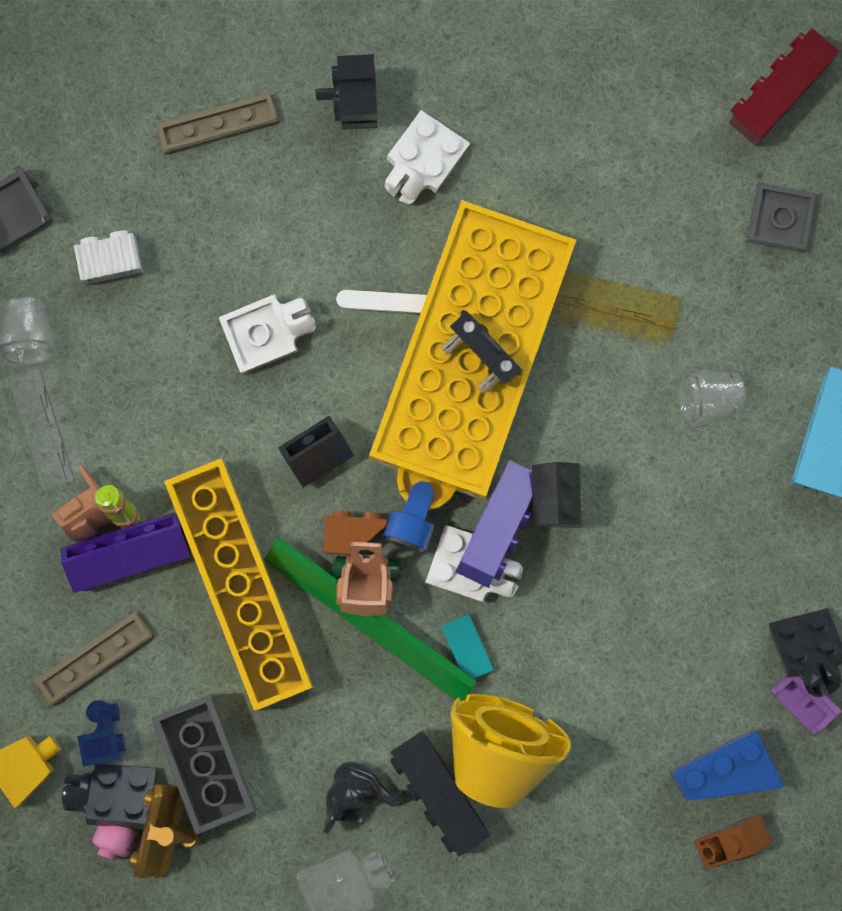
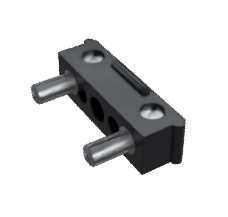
[441,310,523,394]

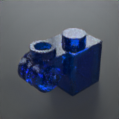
[77,700,127,767]

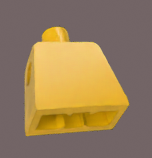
[0,736,61,808]

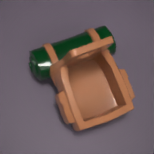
[331,542,402,616]

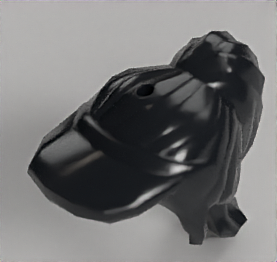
[323,762,406,834]

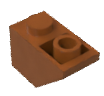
[323,510,387,555]
[694,814,772,869]

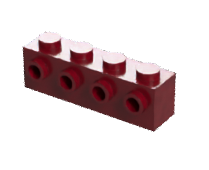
[729,28,840,146]

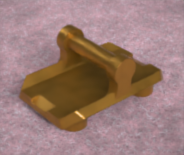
[130,784,200,878]

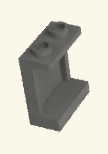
[0,165,53,252]

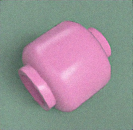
[92,826,138,861]

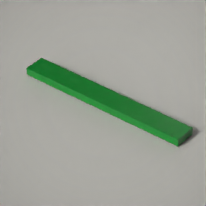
[264,537,477,701]

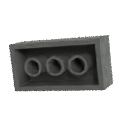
[152,695,257,834]

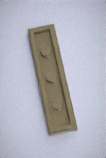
[156,92,279,155]
[34,611,153,706]

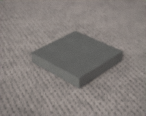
[746,182,817,253]

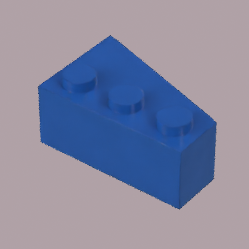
[670,730,784,801]

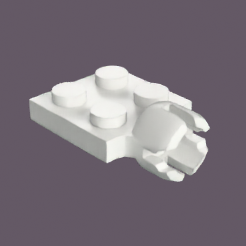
[385,110,470,204]
[219,295,316,374]
[425,525,523,603]

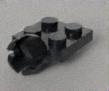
[769,608,842,697]
[61,764,157,829]

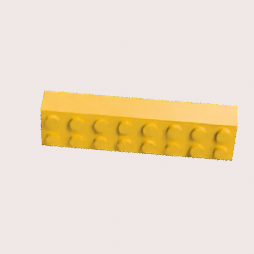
[164,458,314,711]

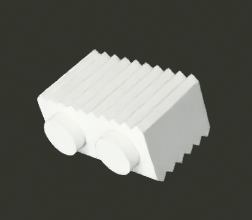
[74,230,143,285]

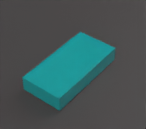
[441,614,493,679]

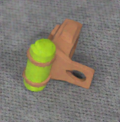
[52,465,140,543]

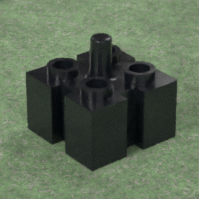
[315,54,378,130]

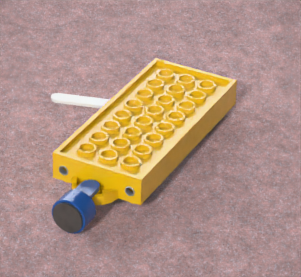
[336,200,576,553]

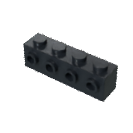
[390,730,490,857]

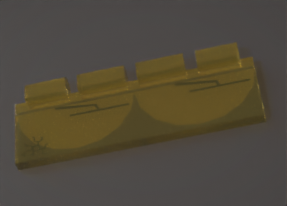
[556,271,681,343]

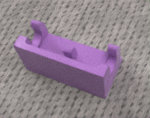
[770,675,842,735]

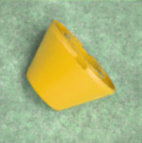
[451,694,571,809]

